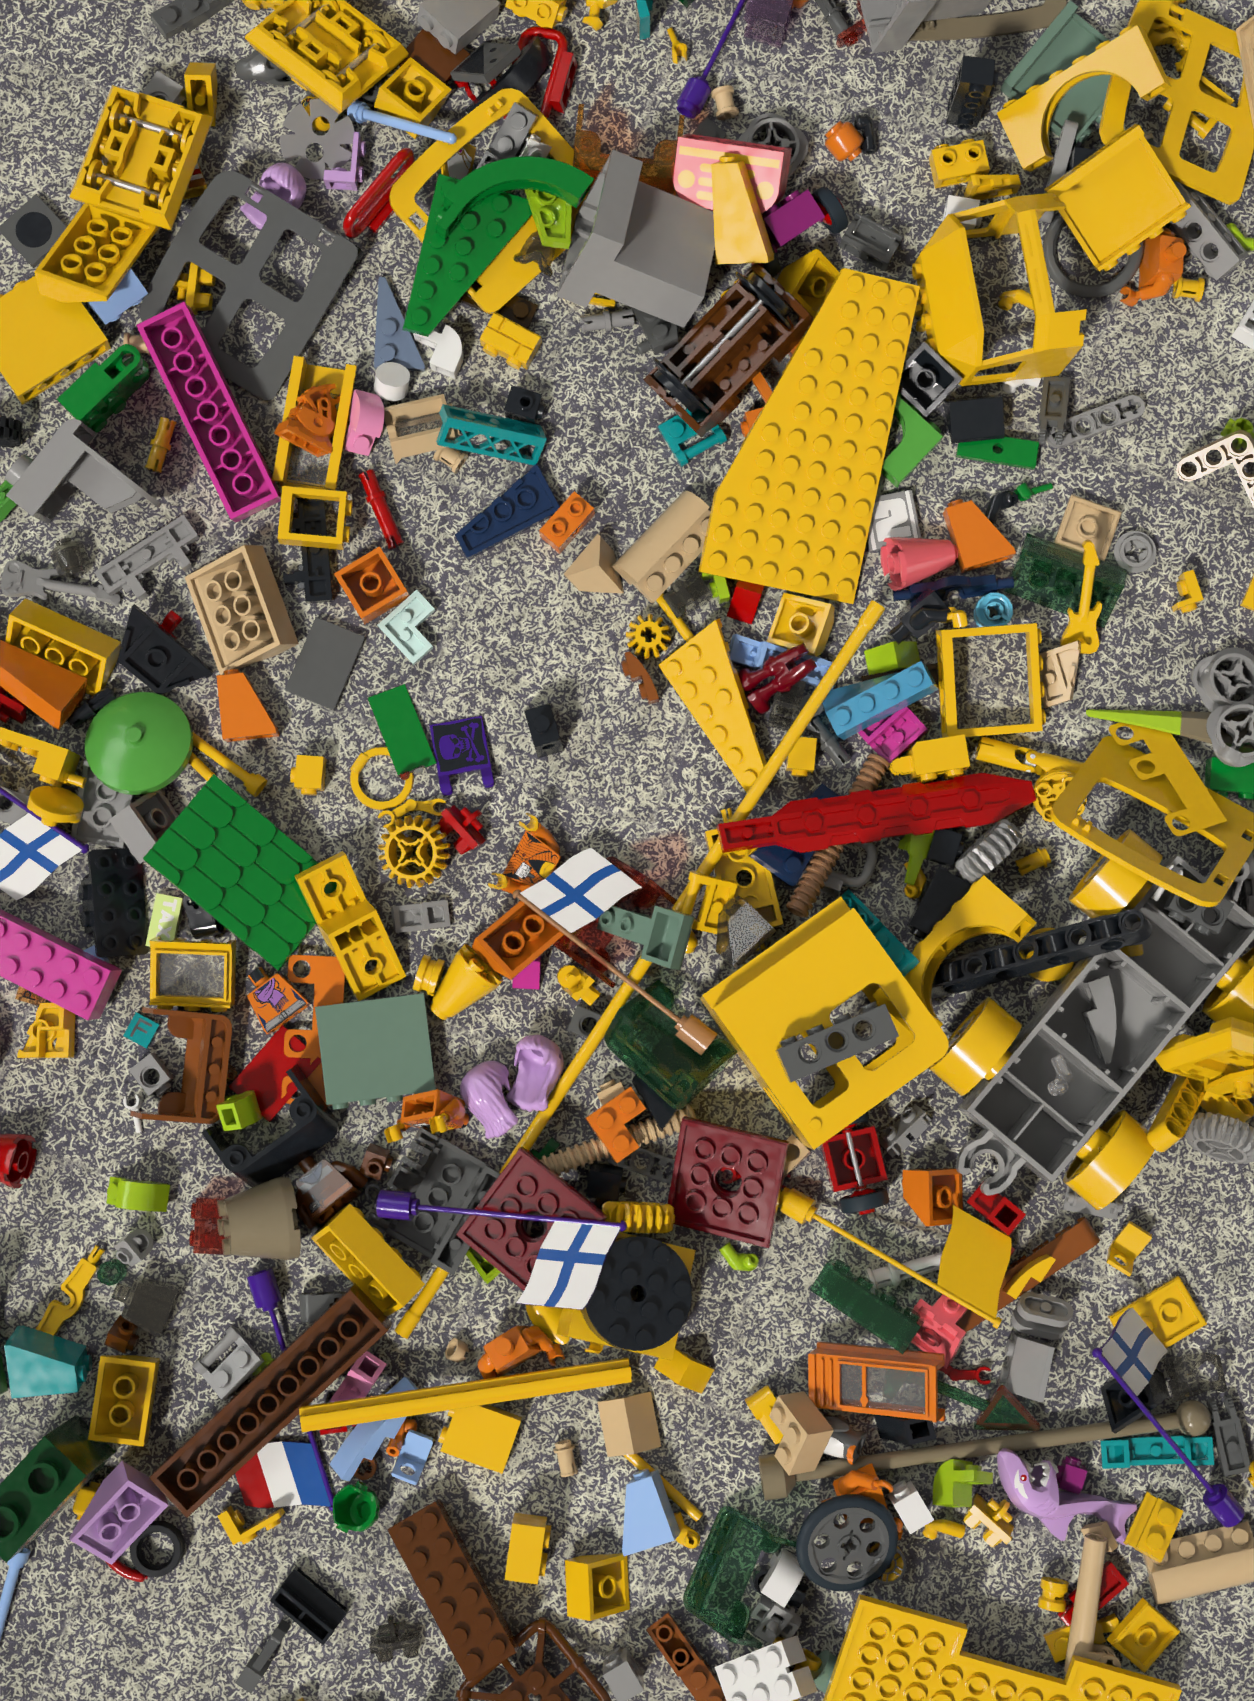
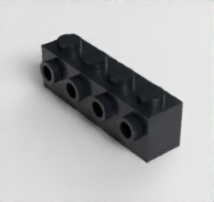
[946,55,999,130]

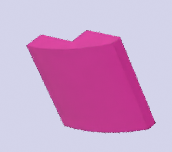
[858,706,929,766]

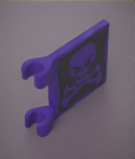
[429,716,494,796]

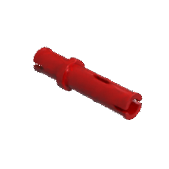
[358,469,404,550]

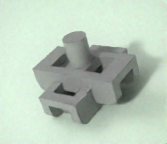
[750,1595,801,1644]

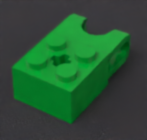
[57,344,151,433]

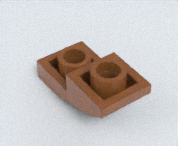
[621,651,659,705]

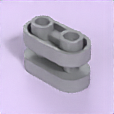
[1011,1292,1073,1340]

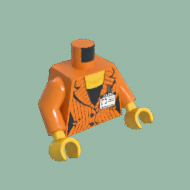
[488,813,562,894]
[384,1089,469,1143]

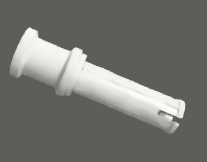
[865,1251,943,1293]

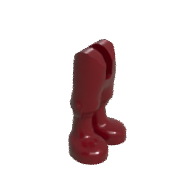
[738,643,817,714]

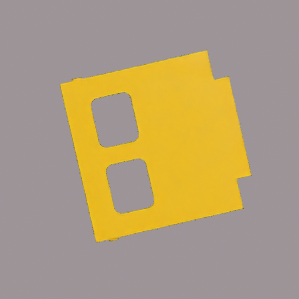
[700,897,949,1150]

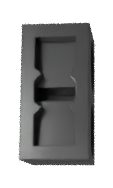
[1163,892,1234,936]

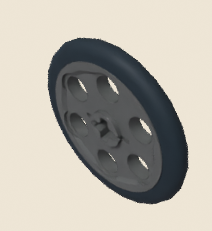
[796,1494,898,1592]

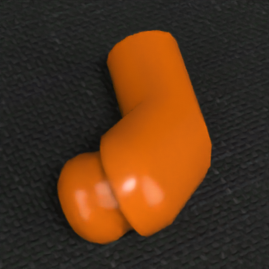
[386,1417,417,1457]

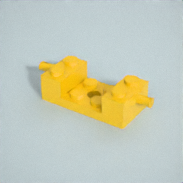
[0,727,87,788]
[704,808,783,951]

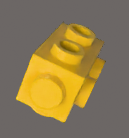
[505,0,568,29]

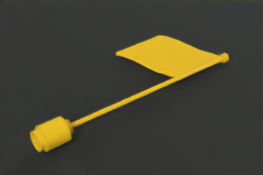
[778,1187,1012,1329]

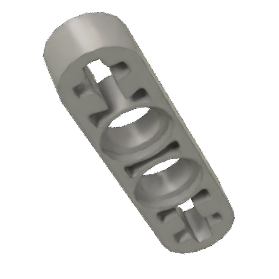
[1039,119,1078,223]
[1046,395,1145,449]

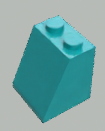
[4,1325,92,1399]

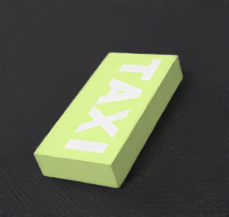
[145,893,183,947]

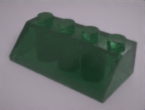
[1004,533,1127,628]
[809,1259,924,1354]

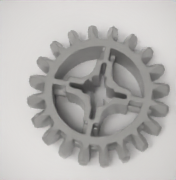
[955,819,1022,883]
[1186,1112,1254,1165]

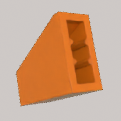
[943,499,1016,573]
[216,669,280,742]

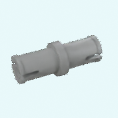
[580,308,634,333]

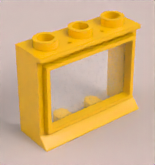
[149,937,236,1012]

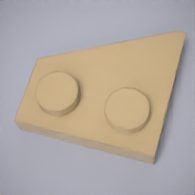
[1039,641,1081,708]

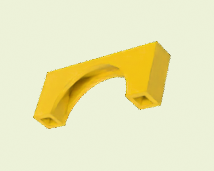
[997,25,1172,172]

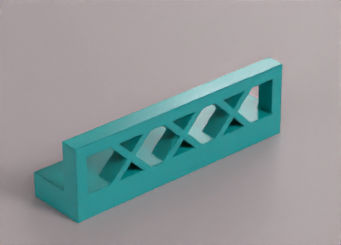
[436,404,547,465]

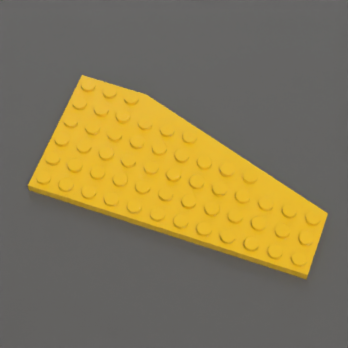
[698,268,920,604]

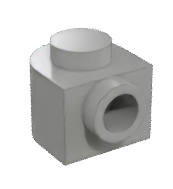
[113,1229,153,1266]

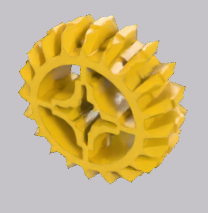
[378,815,451,888]
[602,1201,675,1233]

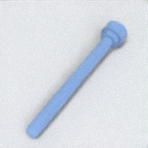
[347,100,457,144]
[0,1548,30,1641]

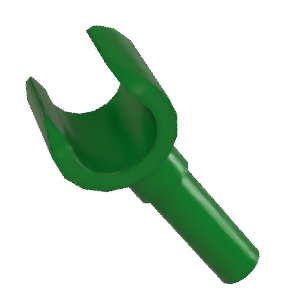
[1014,482,1053,501]

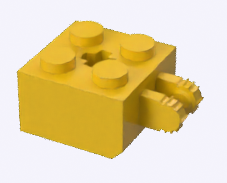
[888,734,970,784]

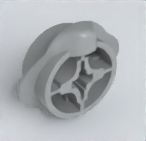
[738,113,808,178]
[1190,647,1254,717]
[1206,700,1254,767]

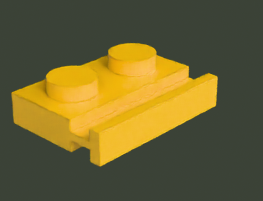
[1123,1492,1184,1563]

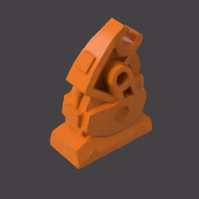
[274,384,341,457]

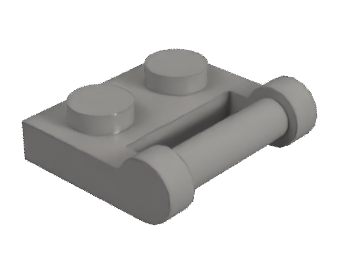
[192,1325,264,1401]

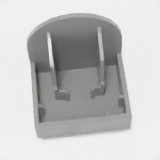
[5,419,162,524]

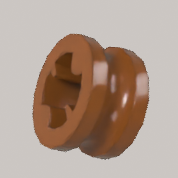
[354,1457,377,1480]

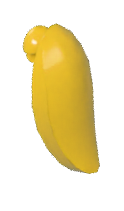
[525,1304,570,1345]

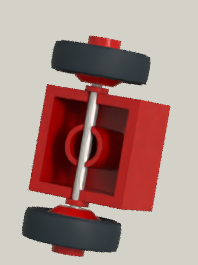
[821,1111,889,1215]

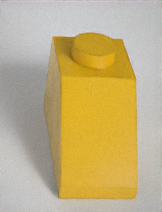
[184,62,218,126]

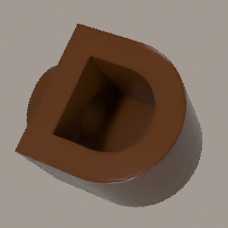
[360,1143,394,1180]
[105,1315,140,1354]

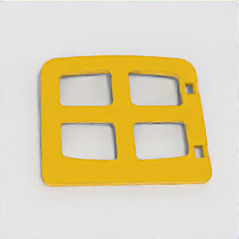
[1099,0,1254,205]

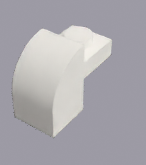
[413,325,464,379]
[759,1548,804,1608]

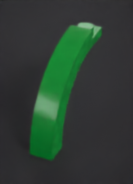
[436,156,594,239]

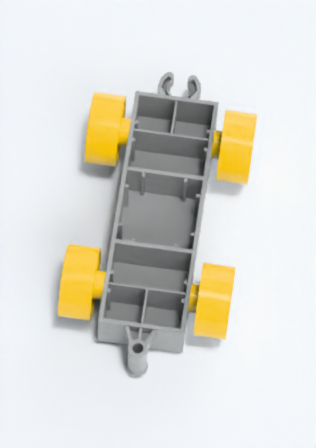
[929,829,1254,1210]

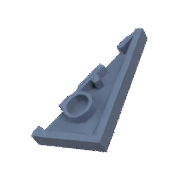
[374,277,425,372]

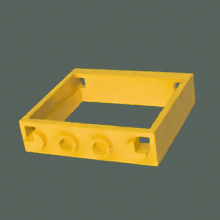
[936,623,1046,737]

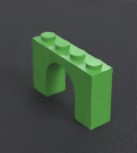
[881,391,943,488]

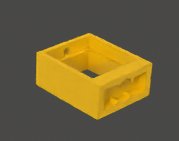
[277,486,353,550]

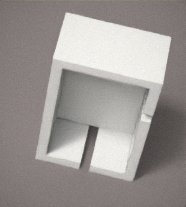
[715,1635,817,1701]

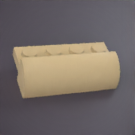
[612,491,710,603]
[1142,1521,1254,1606]

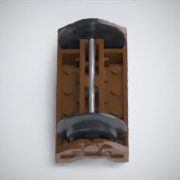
[643,263,814,438]

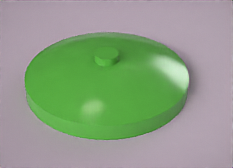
[85,692,193,795]

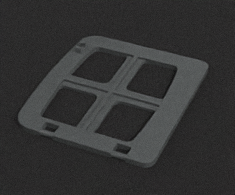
[140,171,358,401]

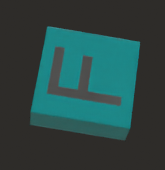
[123,1012,161,1049]

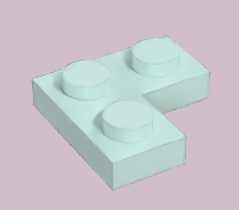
[377,589,435,665]

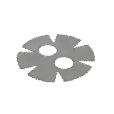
[280,99,354,179]

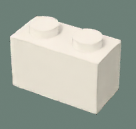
[887,1480,934,1534]

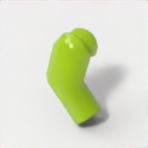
[1226,223,1254,251]
[719,1242,759,1271]

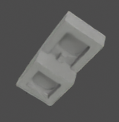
[391,900,451,934]

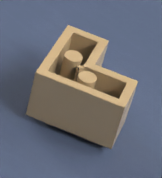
[769,1391,834,1476]

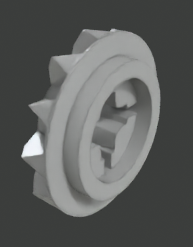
[1113,531,1156,574]

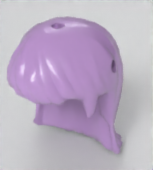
[240,163,306,230]
[506,1035,564,1112]
[460,1061,518,1139]

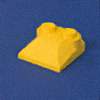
[766,593,835,657]

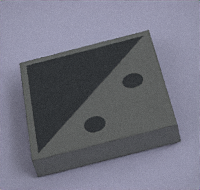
[450,42,521,84]

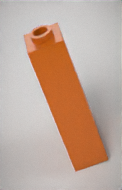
[0,640,87,730]

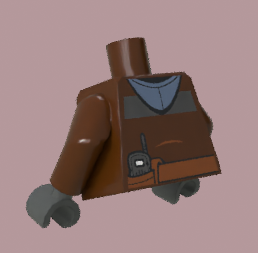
[295,1156,381,1237]

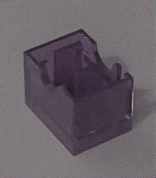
[743,0,793,49]

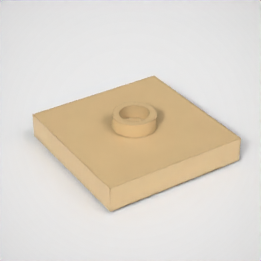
[1053,494,1122,563]

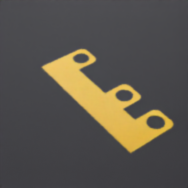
[1109,722,1227,836]

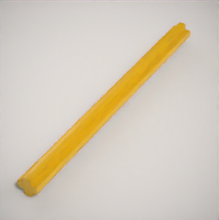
[299,1357,632,1432]

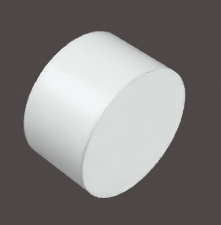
[374,362,410,401]

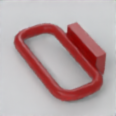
[503,26,578,120]
[343,147,415,239]

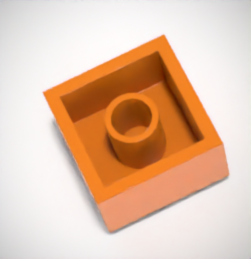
[334,546,409,624]

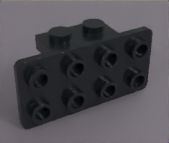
[78,848,149,958]

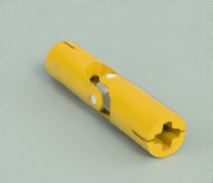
[975,736,1084,776]

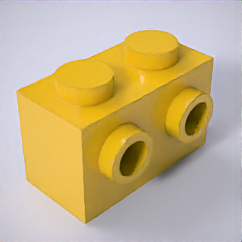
[929,139,990,189]

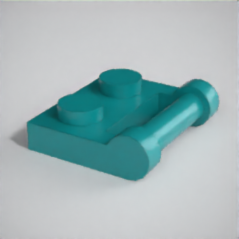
[658,401,727,467]

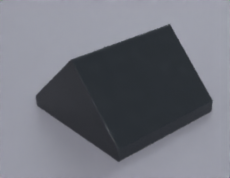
[943,395,1005,444]

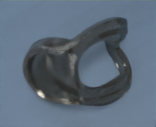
[513,231,556,277]

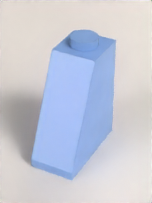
[622,1469,680,1556]

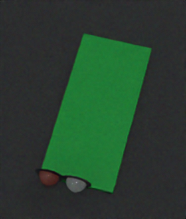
[368,684,436,780]

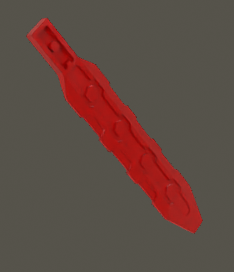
[717,773,1036,853]

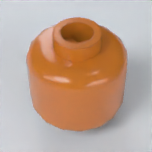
[825,120,864,162]

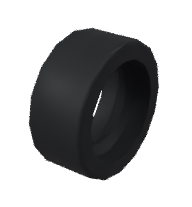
[130,1520,185,1577]

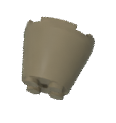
[217,1177,301,1260]

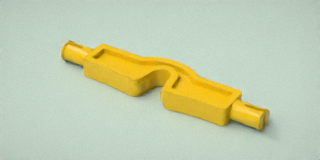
[36,1245,105,1335]

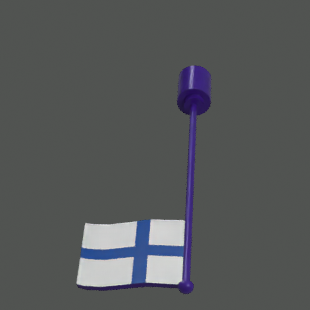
[0,787,89,900]
[376,1190,627,1310]
[1092,1308,1245,1527]

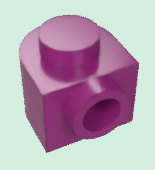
[1056,1455,1088,1495]

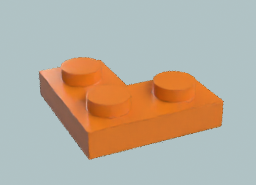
[585,1086,646,1164]

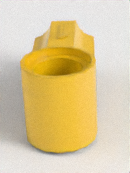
[744,1385,784,1445]

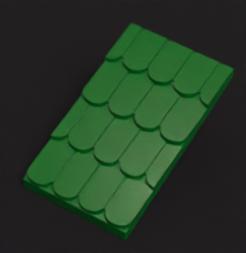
[143,774,337,971]

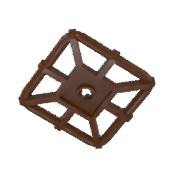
[455,1617,612,1701]

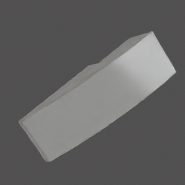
[1081,975,1117,1064]

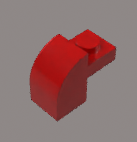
[966,1181,1026,1236]

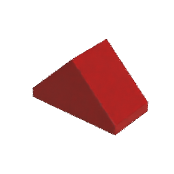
[726,580,764,625]

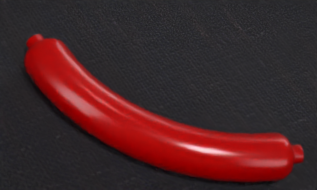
[105,1559,148,1582]

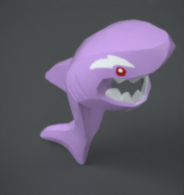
[997,1448,1137,1545]

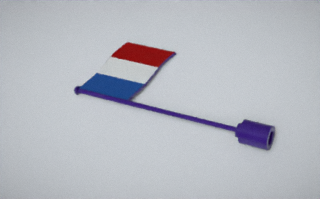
[235,1268,334,1511]

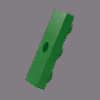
[955,437,1039,470]

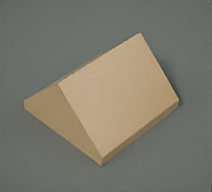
[597,1391,661,1457]

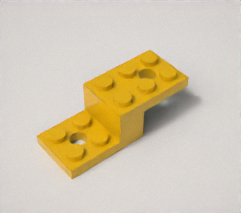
[295,851,406,1001]

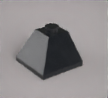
[1101,1369,1169,1434]

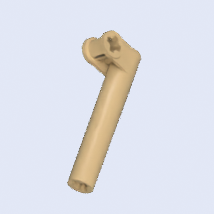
[1064,1533,1121,1673]

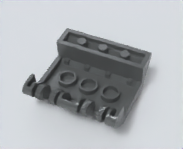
[366,1127,501,1276]

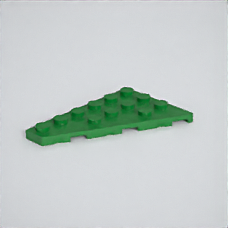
[402,174,532,337]

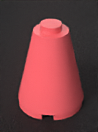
[880,537,958,591]

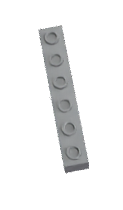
[1144,133,1249,281]

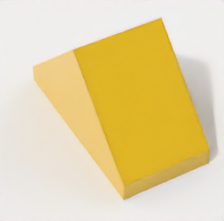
[654,1348,715,1394]

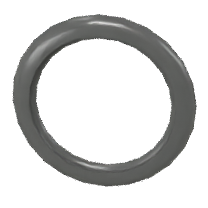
[1043,213,1144,298]

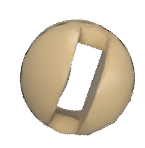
[445,1338,469,1362]

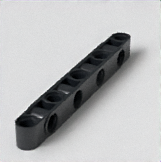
[931,909,1152,999]

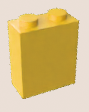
[438,1404,522,1474]

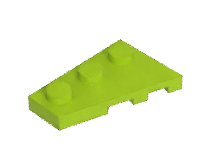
[524,189,572,249]

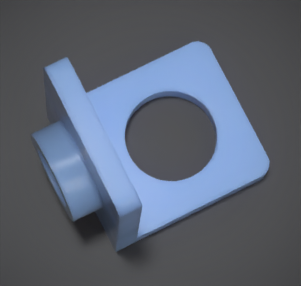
[391,1429,434,1485]

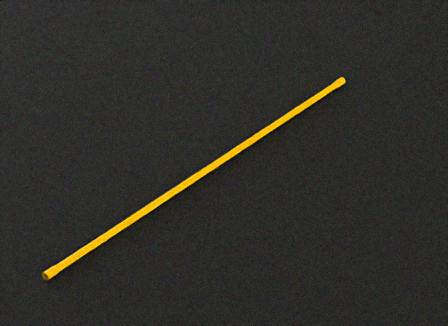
[394,600,885,1339]

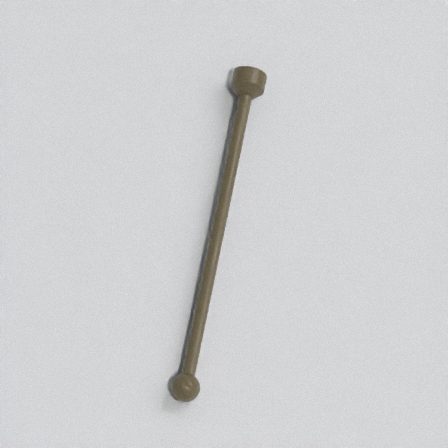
[758,1400,1211,1501]

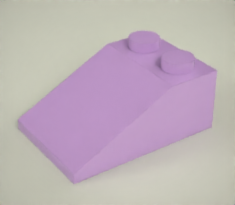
[69,1461,169,1565]

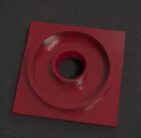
[667,1116,790,1248]
[456,1147,608,1291]

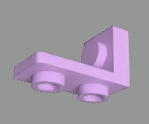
[323,131,366,191]

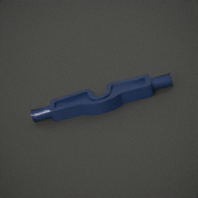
[893,575,1014,603]

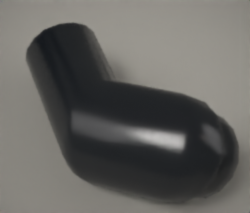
[854,114,876,155]
[985,490,1019,524]

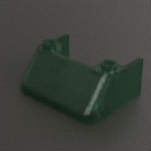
[683,1506,797,1649]

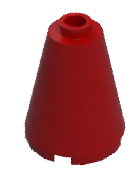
[0,1134,37,1188]

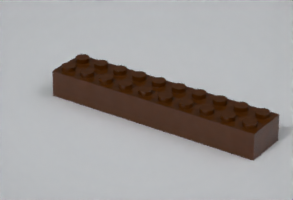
[149,1283,392,1518]

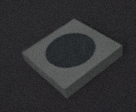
[0,194,67,268]

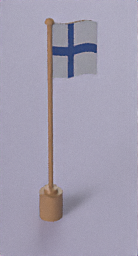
[513,848,718,1055]

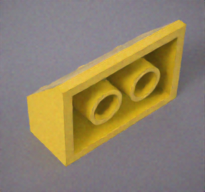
[88,1355,160,1447]

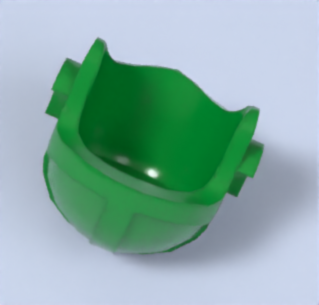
[333,1481,380,1533]

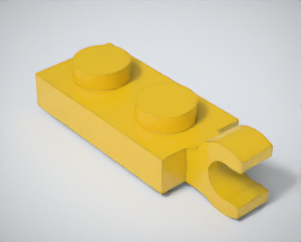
[1043,1613,1120,1663]

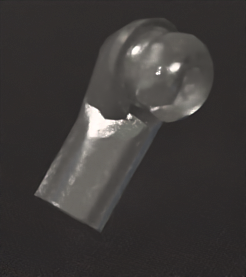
[1048,1053,1072,1096]

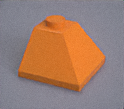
[902,1168,963,1226]

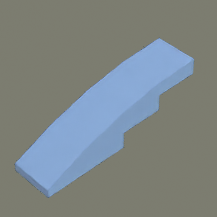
[729,634,834,690]
[330,1376,418,1481]

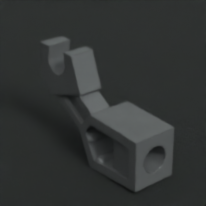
[235,1619,291,1694]

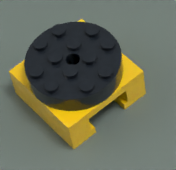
[556,1232,696,1360]

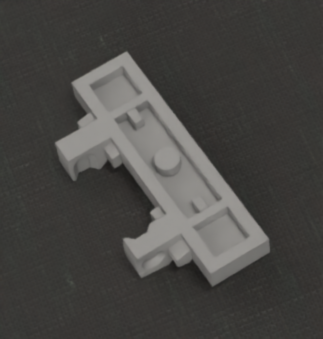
[94,514,199,602]

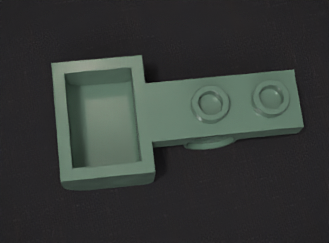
[597,905,695,970]

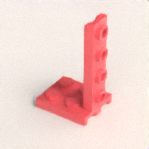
[902,1246,1015,1369]

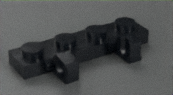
[283,498,333,604]

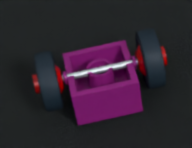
[751,186,848,278]

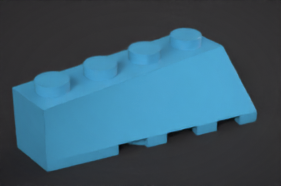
[823,661,939,740]

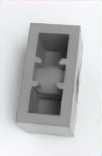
[603,1647,644,1701]

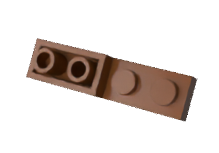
[646,1612,726,1701]

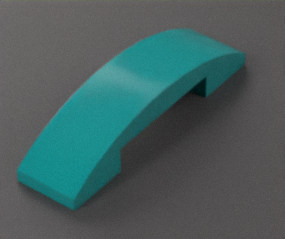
[1100,1435,1214,1469]

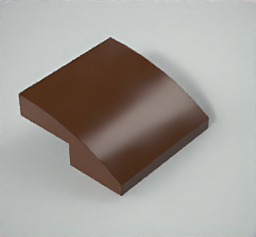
[398,29,470,85]

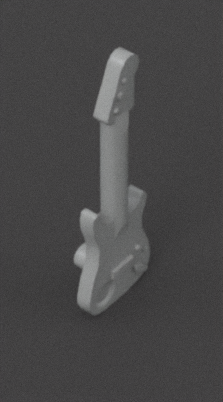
[1,560,121,606]

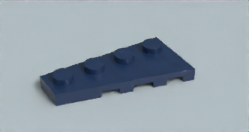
[455,463,560,560]
[749,783,839,886]

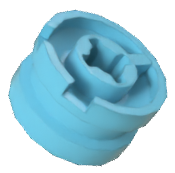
[973,592,1013,627]

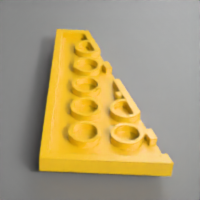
[658,618,767,793]

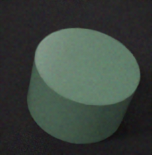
[811,1650,837,1694]

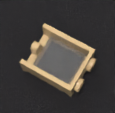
[384,394,460,464]

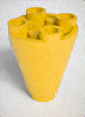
[430,944,503,1020]

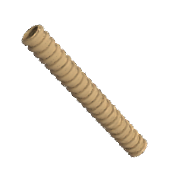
[540,1104,697,1176]

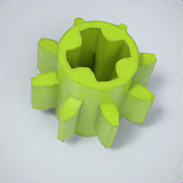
[1220,417,1254,450]

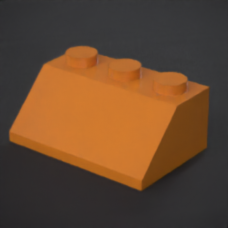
[471,901,564,980]

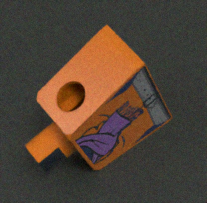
[247,967,311,1035]

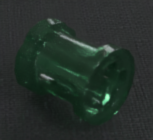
[97,1259,127,1286]

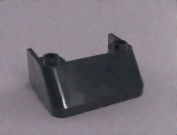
[201,1064,339,1187]

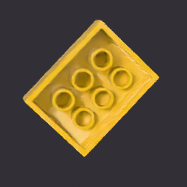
[34,203,158,303]

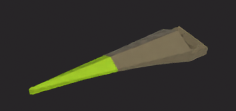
[1086,709,1254,753]

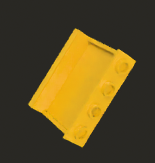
[1044,124,1191,272]
[0,276,111,405]

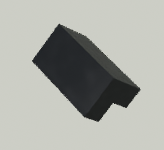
[269,1566,349,1645]

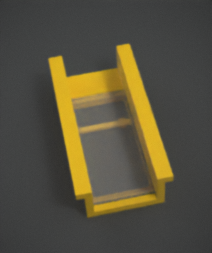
[272,356,357,491]

